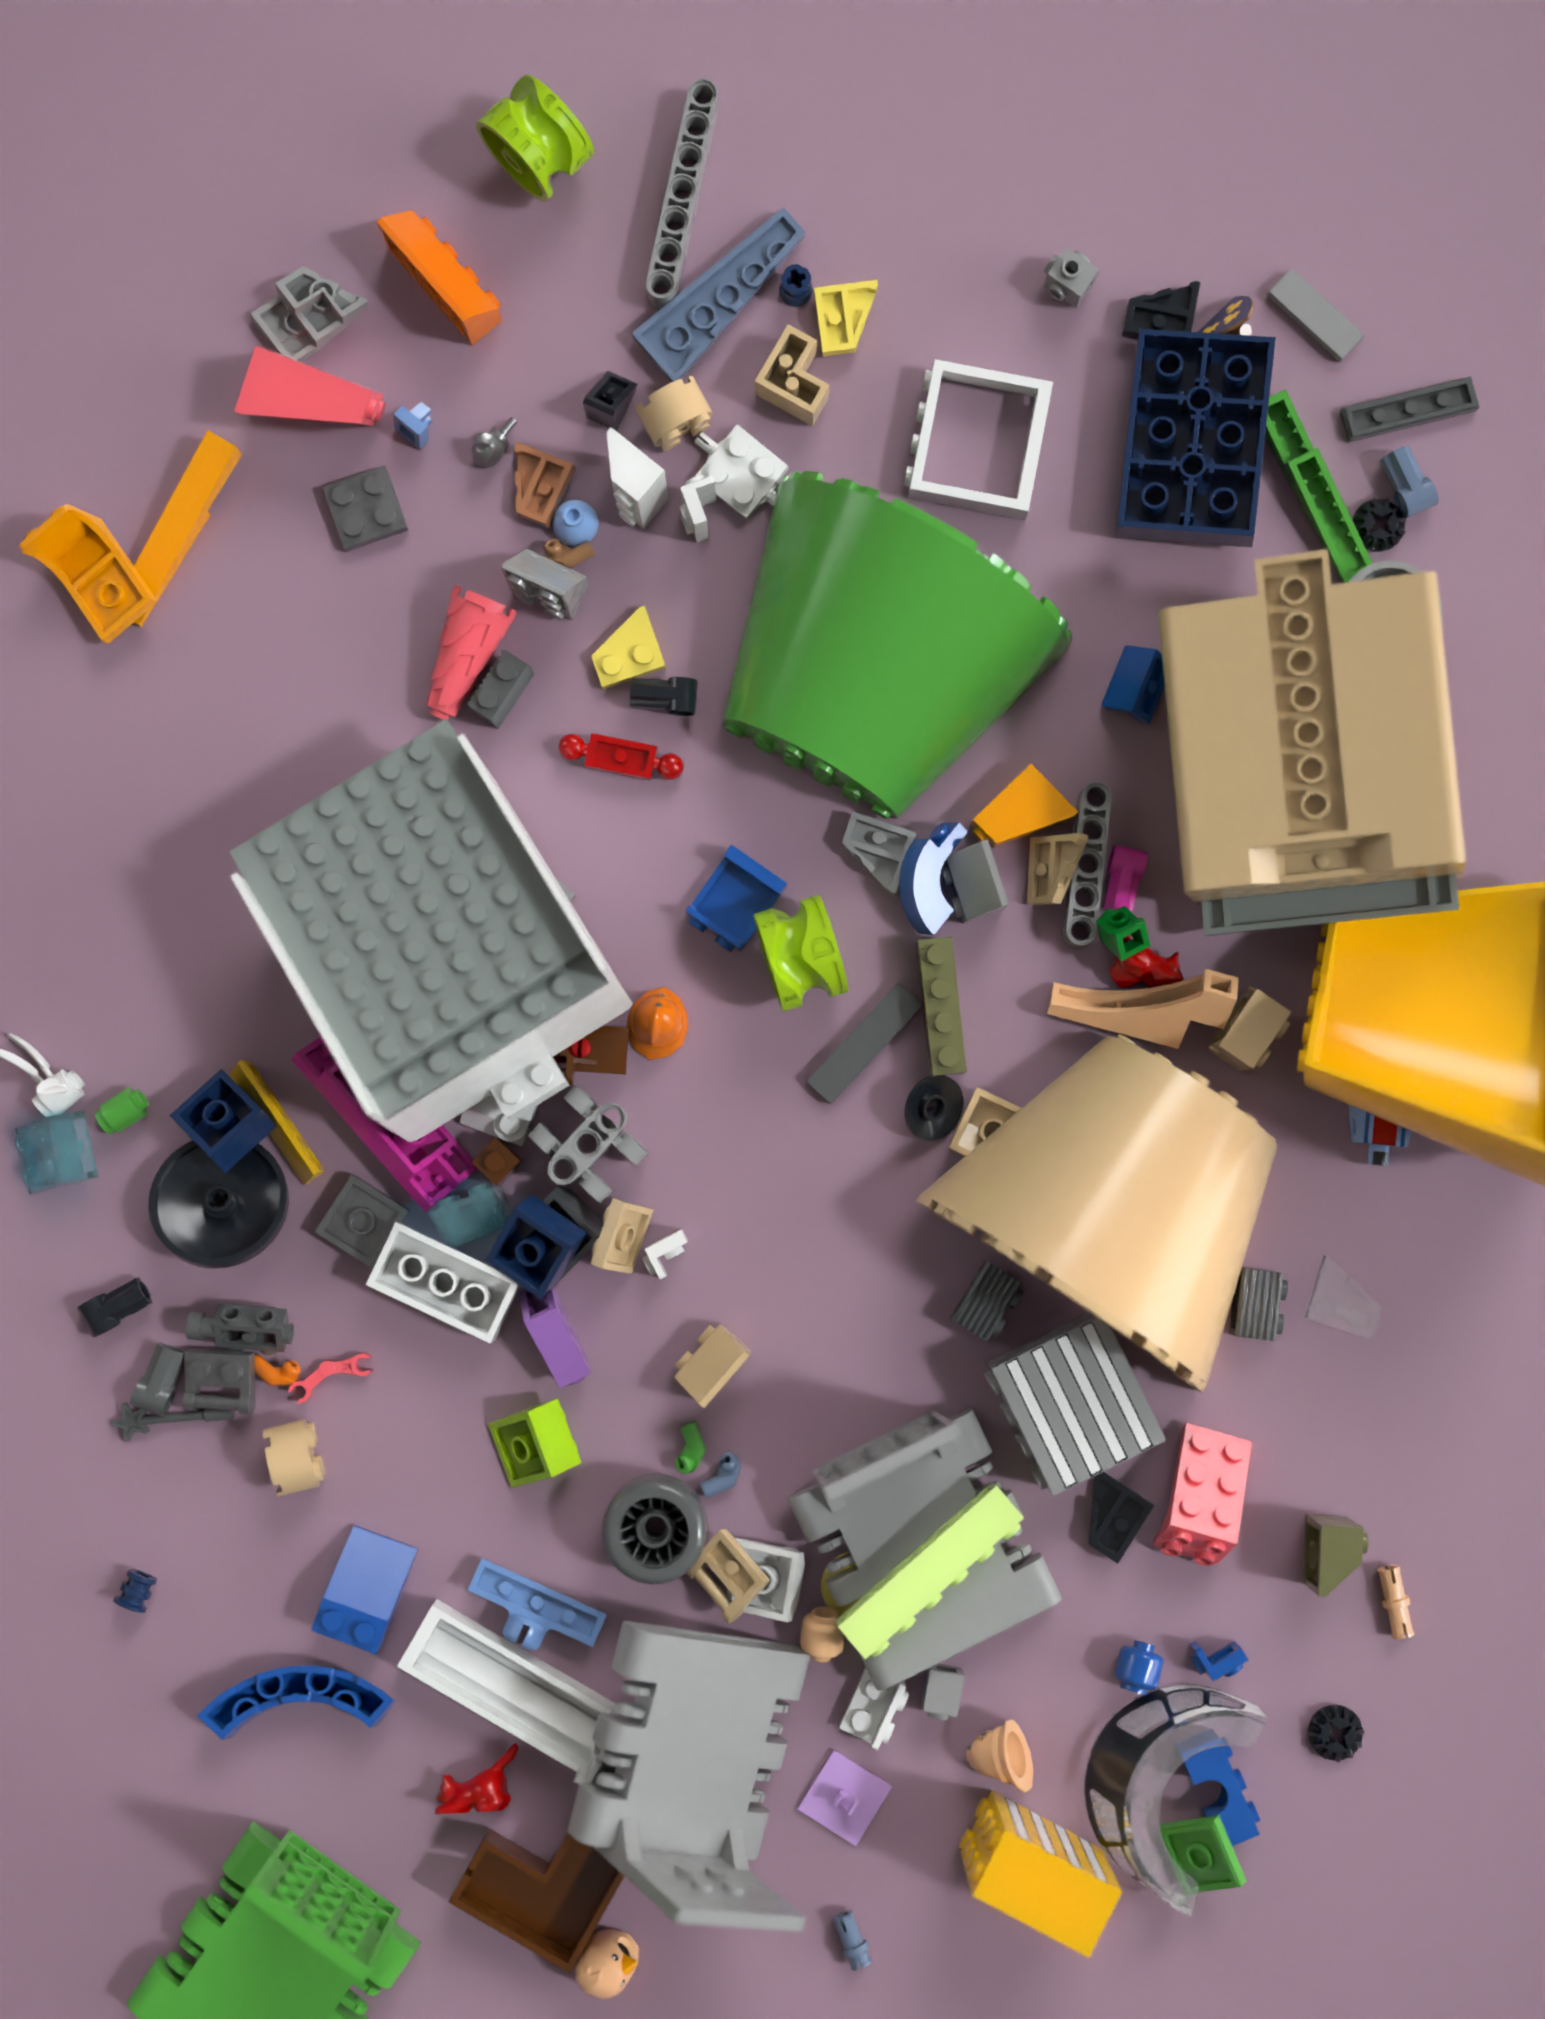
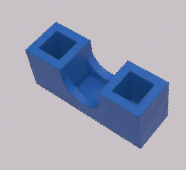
[1175,1728,1261,1846]

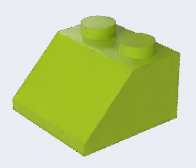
[488,1398,582,1488]

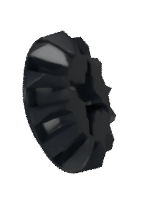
[1352,498,1406,552]
[1308,1705,1365,1763]

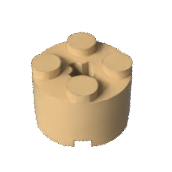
[635,376,713,452]
[263,1419,326,1497]

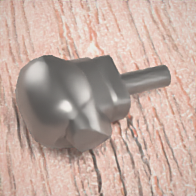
[471,417,517,468]

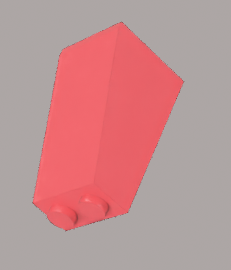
[234,346,386,426]

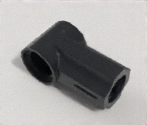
[630,677,698,716]
[77,1277,153,1338]

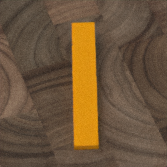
[134,430,242,627]

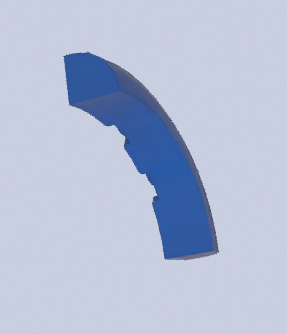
[197,1666,395,1740]

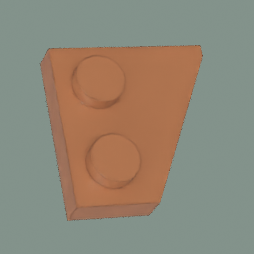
[515,442,576,528]

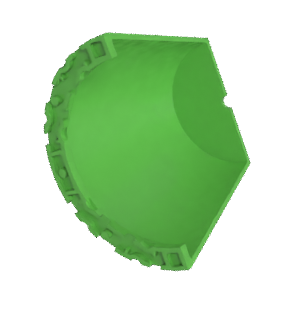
[722,471,1073,820]

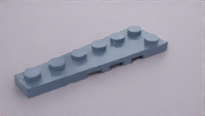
[632,207,805,382]

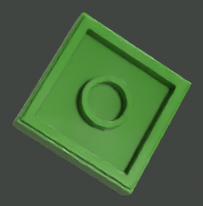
[1157,1815,1247,1894]

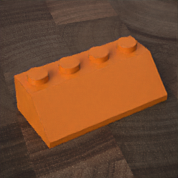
[376,210,502,346]

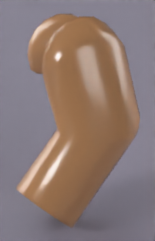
[544,539,595,568]

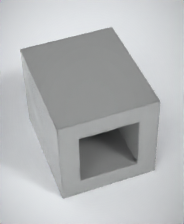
[921,1664,964,1720]

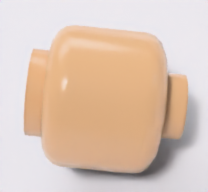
[800,1607,845,1662]

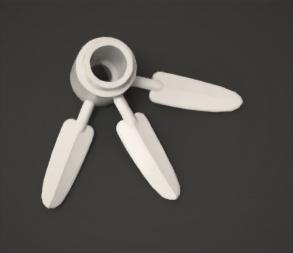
[0,1033,85,1119]

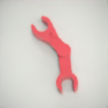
[288,1353,373,1404]

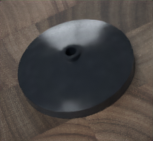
[149,1141,289,1269]

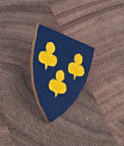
[1198,296,1254,335]

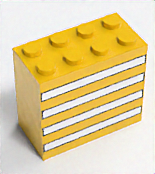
[959,1790,1122,1958]

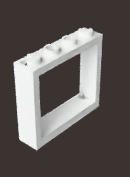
[904,359,1053,520]

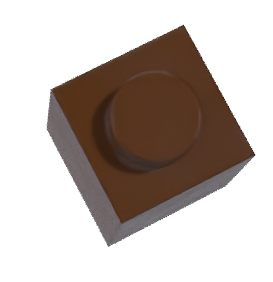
[471,1137,524,1186]

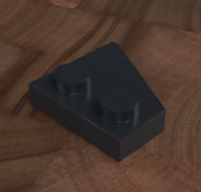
[1122,281,1201,338]
[1089,1471,1154,1564]

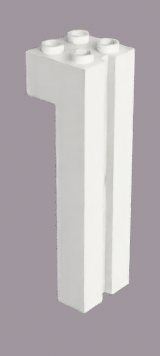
[397,1599,620,1786]

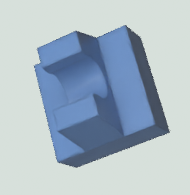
[393,402,432,450]

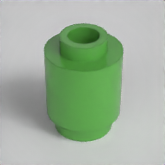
[95,1087,149,1135]

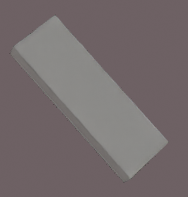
[1267,268,1364,362]

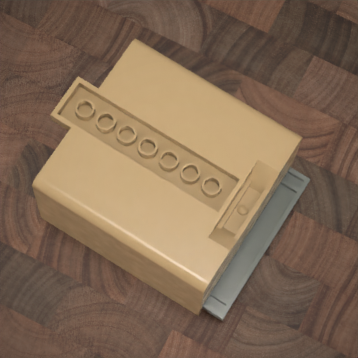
[1158,549,1466,936]

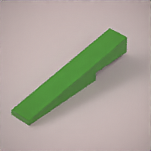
[1265,389,1373,583]

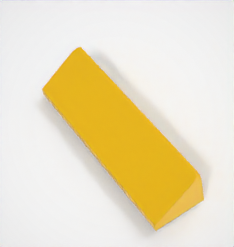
[230,1060,325,1185]

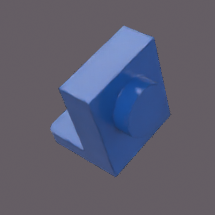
[1190,1641,1248,1681]

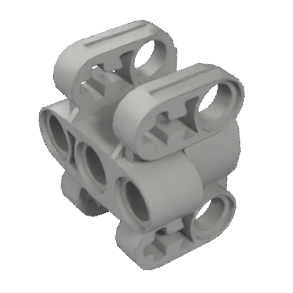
[528,1085,650,1203]

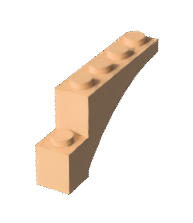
[1047,969,1238,1049]

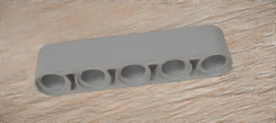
[1062,781,1112,948]

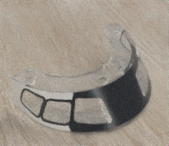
[1084,1684,1268,1917]

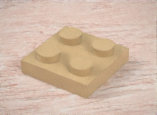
[590,1198,654,1274]

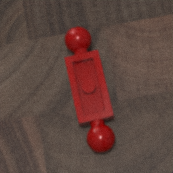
[558,733,684,781]

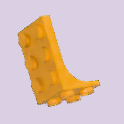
[19,505,158,643]

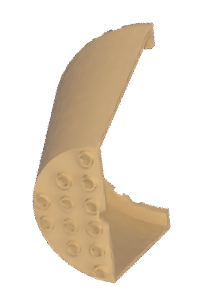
[916,1034,1277,1392]

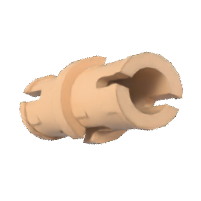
[1377,1565,1414,1639]

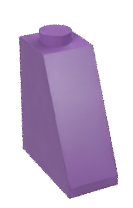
[519,1288,591,1388]

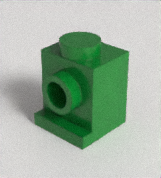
[1096,906,1151,961]

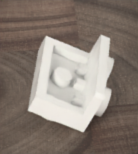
[679,475,716,543]

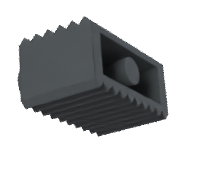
[467,650,534,729]
[950,1260,1024,1341]
[1229,1267,1288,1342]

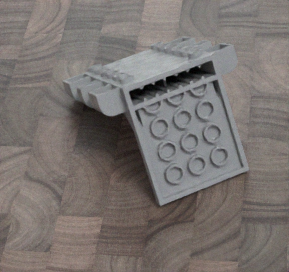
[786,1408,1062,1691]
[567,1620,811,1932]

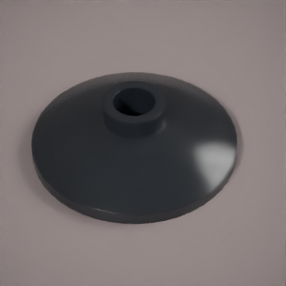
[904,1075,964,1141]

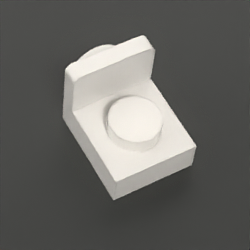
[642,1229,688,1280]

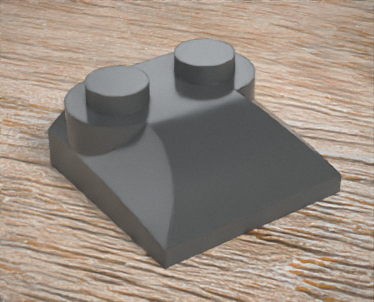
[542,1186,603,1280]

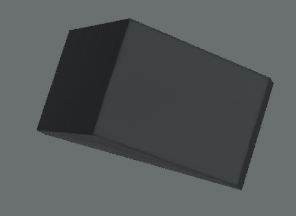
[583,371,638,431]

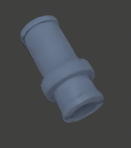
[832,1910,872,1971]

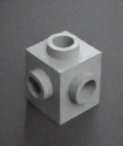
[1044,247,1100,308]

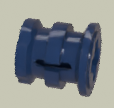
[779,264,812,307]
[113,1568,157,1613]

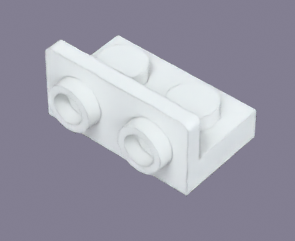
[839,1667,909,1750]

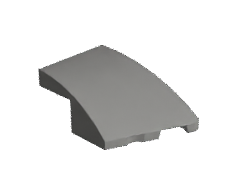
[250,266,368,362]

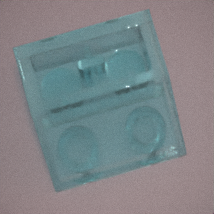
[15,1111,98,1194]
[428,1182,512,1248]

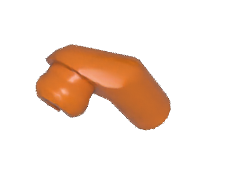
[255,1355,301,1386]

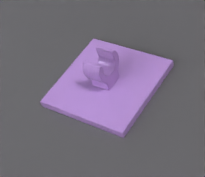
[798,1749,892,1846]

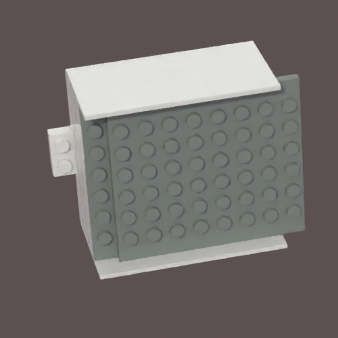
[229,719,632,1142]

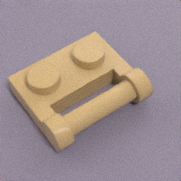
[686,1529,770,1624]

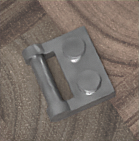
[183,1348,256,1415]

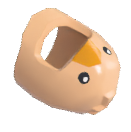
[575,1929,639,1999]

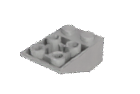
[501,549,590,620]

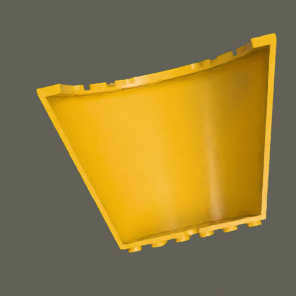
[1297,881,1545,1187]

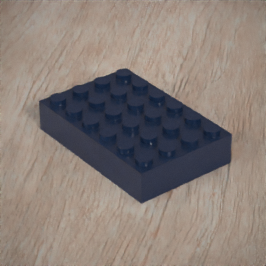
[1117,329,1276,548]

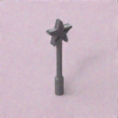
[110,1403,235,1442]

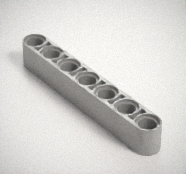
[646,79,718,310]

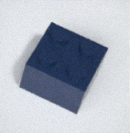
[169,1069,277,1173]
[485,1194,587,1299]

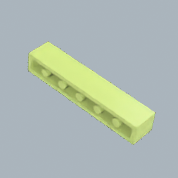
[835,1482,1024,1659]

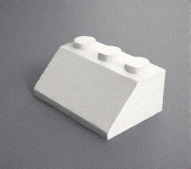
[607,427,669,529]

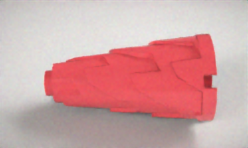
[426,585,517,720]

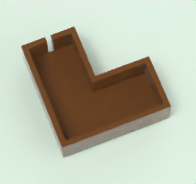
[449,1828,625,1973]

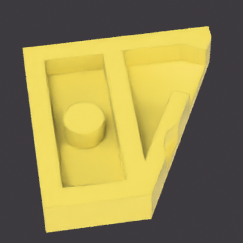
[814,280,878,357]
[591,605,666,689]

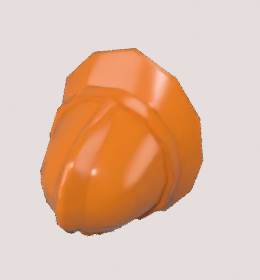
[627,987,688,1060]

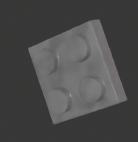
[322,465,409,552]
[315,1174,411,1268]

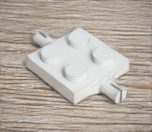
[694,424,789,520]

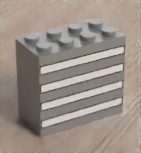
[984,1312,1166,1496]

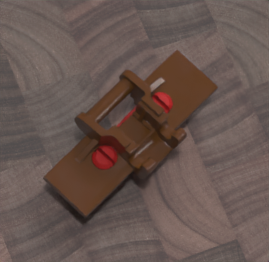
[553,1026,629,1086]

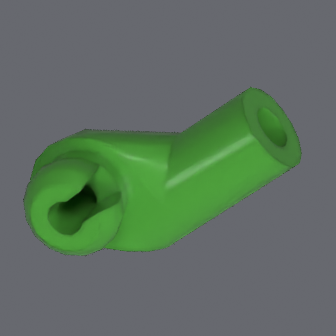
[675,1421,706,1474]

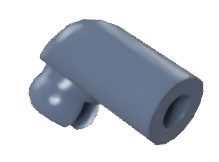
[700,1452,741,1498]

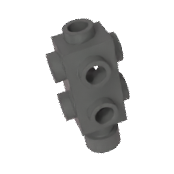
[186,1304,294,1355]

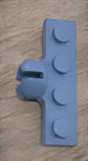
[467,1558,607,1650]

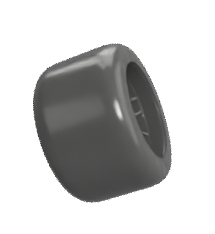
[602,1473,707,1584]

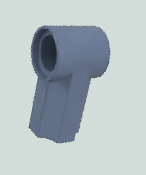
[1380,446,1439,518]

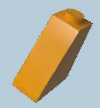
[970,764,1078,848]

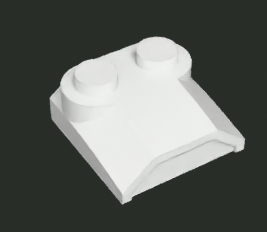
[460,1094,539,1147]
[727,1538,805,1623]

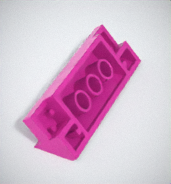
[291,1035,478,1213]

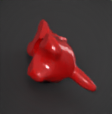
[1109,935,1184,988]
[435,1743,518,1815]

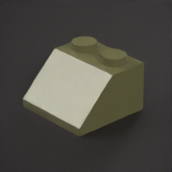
[1303,1514,1368,1597]

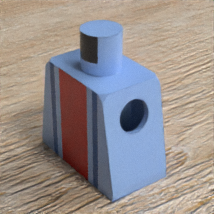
[1348,1104,1412,1166]

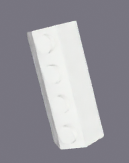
[366,1222,519,1344]

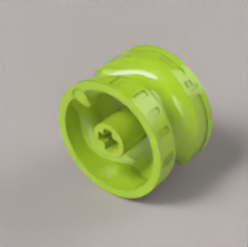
[475,74,595,202]
[753,894,849,1012]

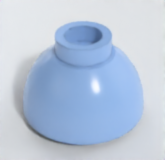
[552,500,599,546]

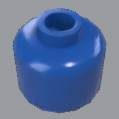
[1114,1640,1163,1695]

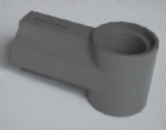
[130,1343,184,1417]

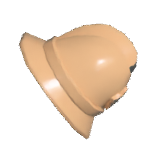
[966,1719,1033,1793]

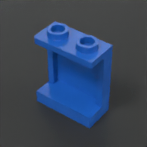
[685,844,787,952]

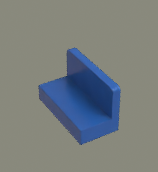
[1102,645,1165,724]

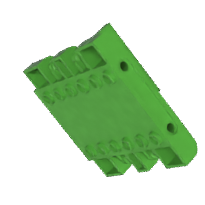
[127,1821,421,2019]

